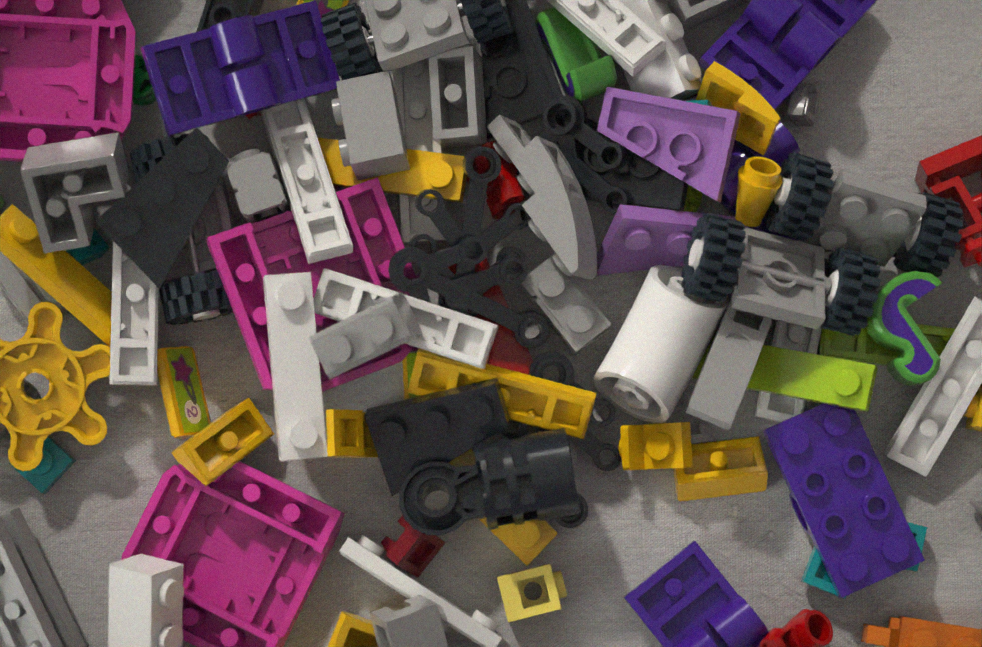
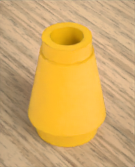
[735,156,782,227]

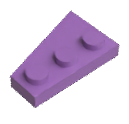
[597,87,741,203]
[596,204,749,276]

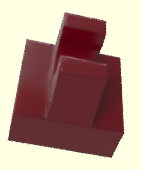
[381,515,446,578]

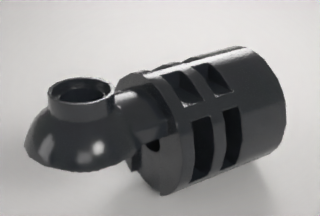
[399,428,580,535]

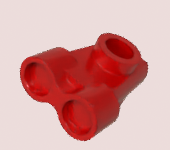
[466,141,525,219]
[759,609,833,647]

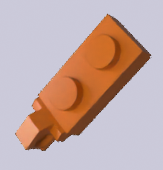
[861,616,982,647]

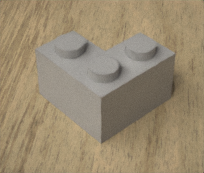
[20,132,130,253]

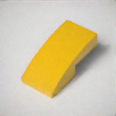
[696,61,780,155]
[326,409,378,458]

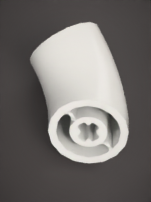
[593,265,729,423]

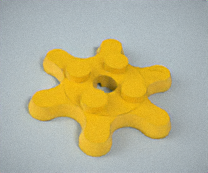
[0,302,111,471]

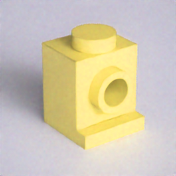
[497,563,567,622]

